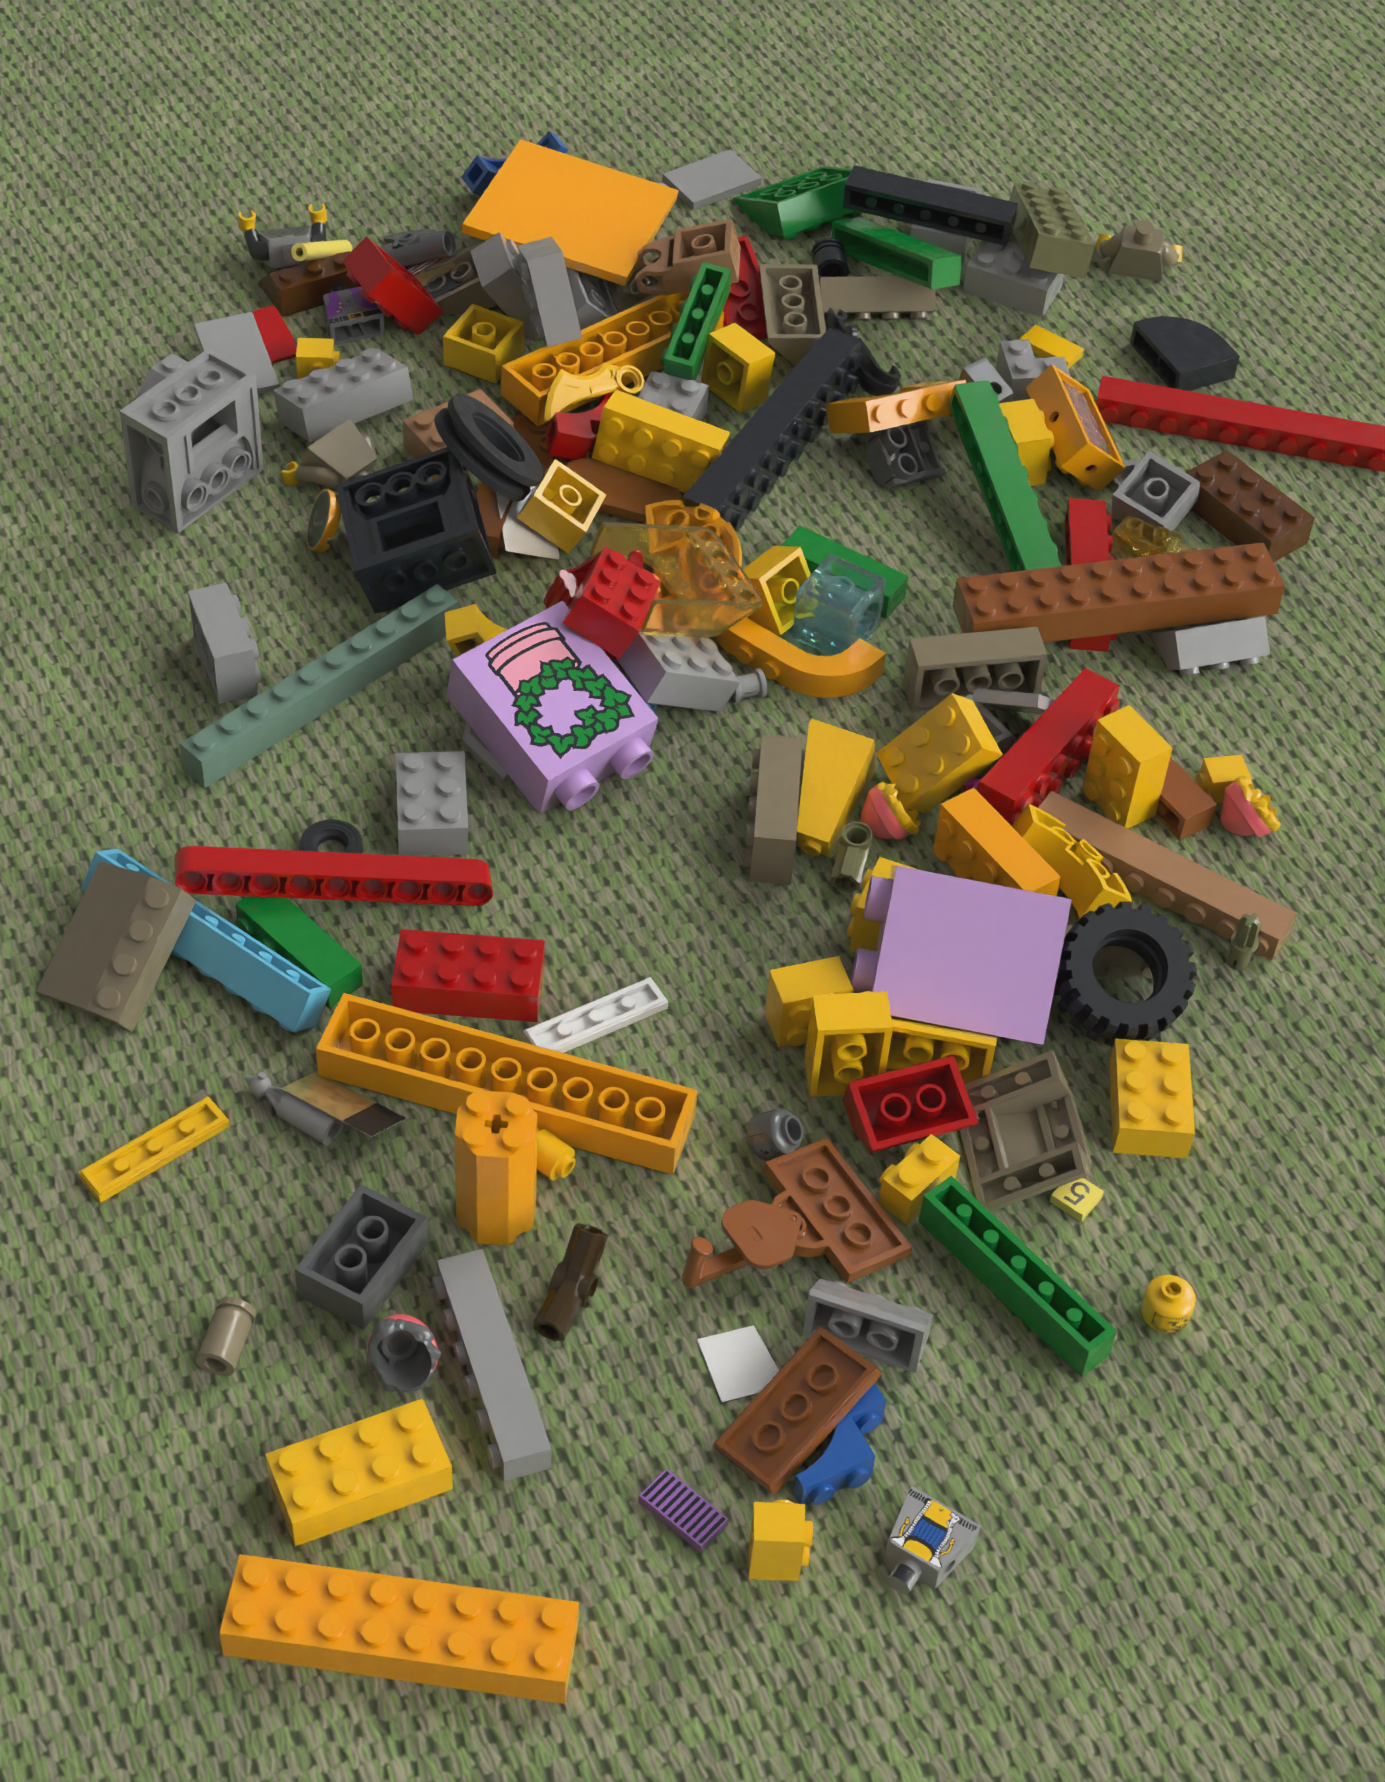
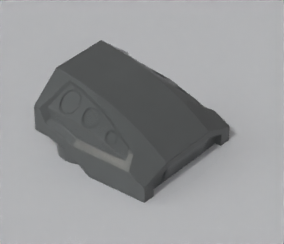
[865,420,946,490]

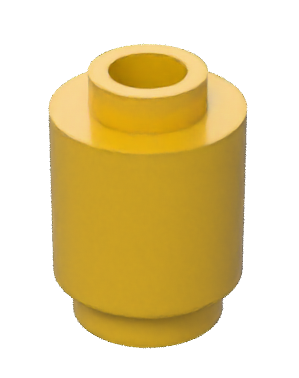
[537,1128,576,1181]

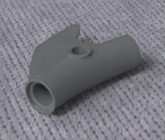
[380,229,456,267]

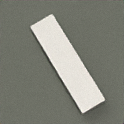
[523,977,668,1053]

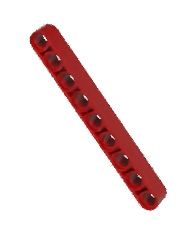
[174,846,493,906]

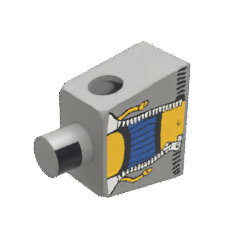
[884,1486,981,1594]

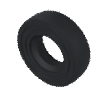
[300,819,363,854]

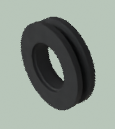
[434,393,544,501]

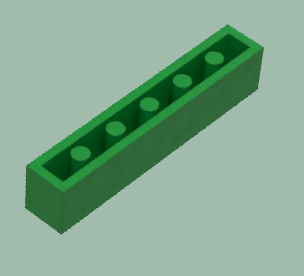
[919,1176,1117,1377]

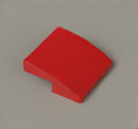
[252,305,297,364]

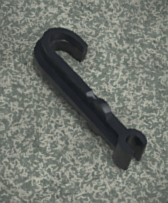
[824,308,901,396]

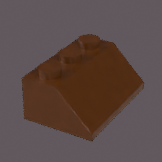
[259,251,362,317]

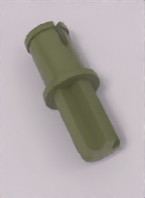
[1227,913,1261,971]

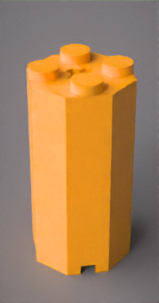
[454,1091,537,1246]

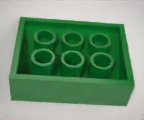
[733,166,862,240]

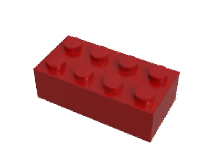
[391,929,545,1022]

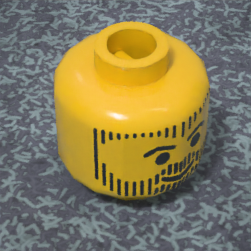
[1141,1274,1196,1333]

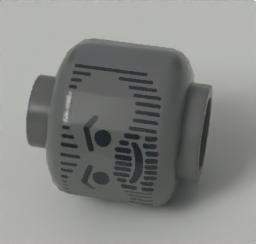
[746,1108,804,1161]

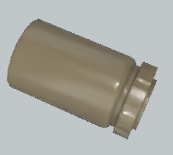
[196,1297,257,1377]

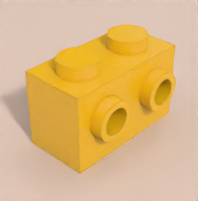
[878,1134,960,1225]
[748,1500,813,1581]

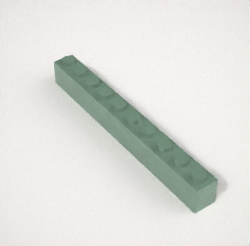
[180,584,459,788]

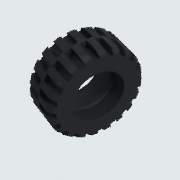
[1053,901,1197,1046]

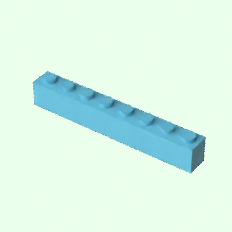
[81,849,331,1032]

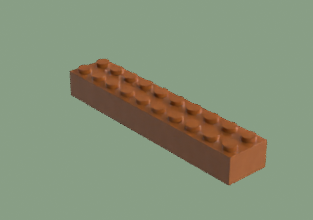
[952,542,1285,642]

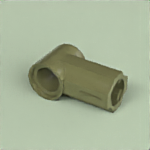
[830,822,872,893]

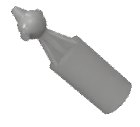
[244,1072,344,1146]

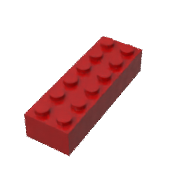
[978,668,1120,826]

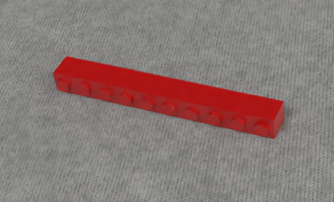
[1096,376,1385,472]

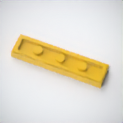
[78,1096,230,1203]

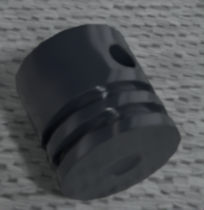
[811,238,849,278]

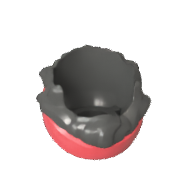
[366,1314,441,1393]

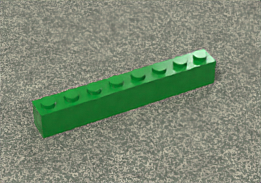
[948,380,1061,572]

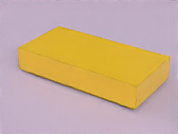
[1020,324,1084,369]

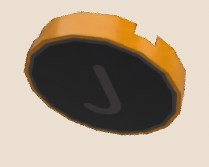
[306,489,341,553]

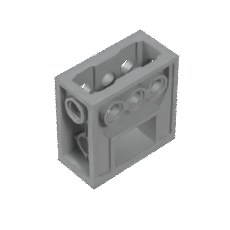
[119,348,264,533]

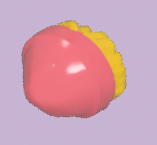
[1220,776,1281,838]
[860,782,921,840]

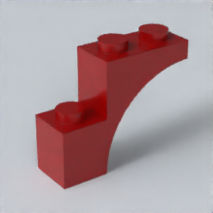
[545,392,614,460]

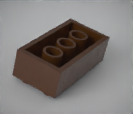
[1185,450,1315,563]

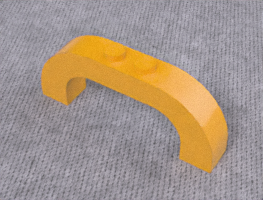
[709,569,886,697]

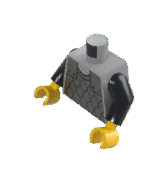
[238,203,327,268]

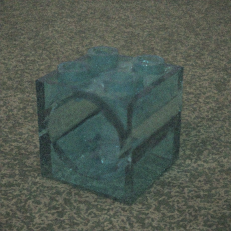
[792,554,886,656]

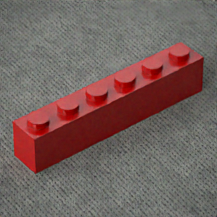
[1064,498,1117,652]

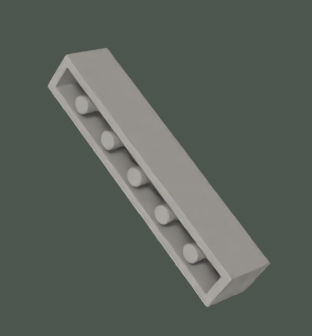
[432,1249,552,1481]

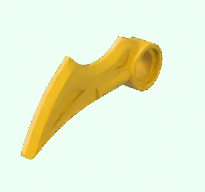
[544,363,644,423]

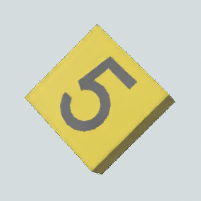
[1050,1178,1104,1222]

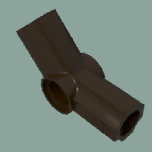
[533,1223,608,1342]

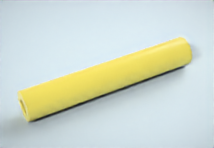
[291,240,352,261]

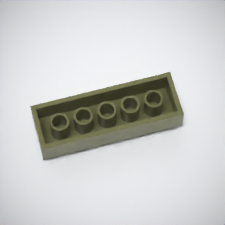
[1009,182,1095,279]

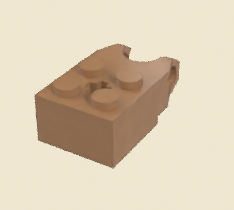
[635,219,741,295]

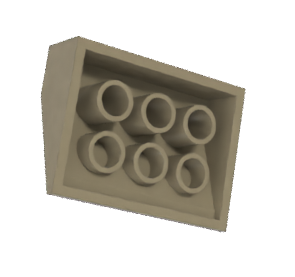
[36,861,196,1032]

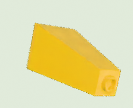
[797,718,875,857]

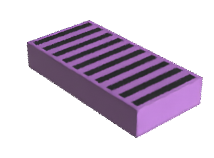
[639,1469,729,1553]

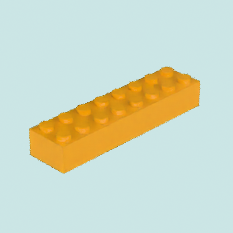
[501,292,724,426]
[219,1554,579,1704]

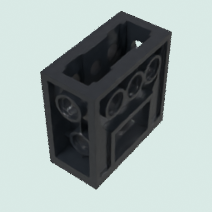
[336,447,497,613]

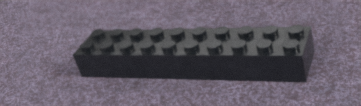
[682,328,862,530]

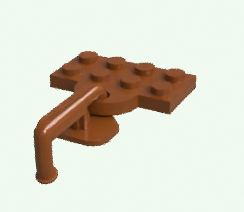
[682,1137,913,1288]

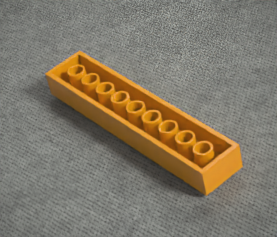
[316,993,697,1175]

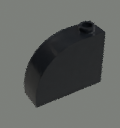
[1130,316,1240,391]

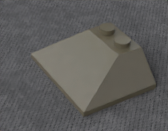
[960,1050,1092,1212]

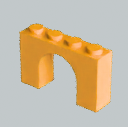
[826,380,966,434]

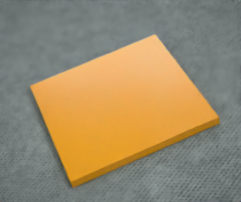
[461,139,679,286]

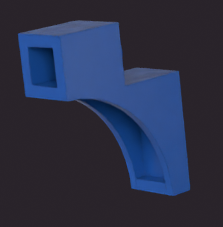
[461,131,568,197]
[793,1383,886,1505]

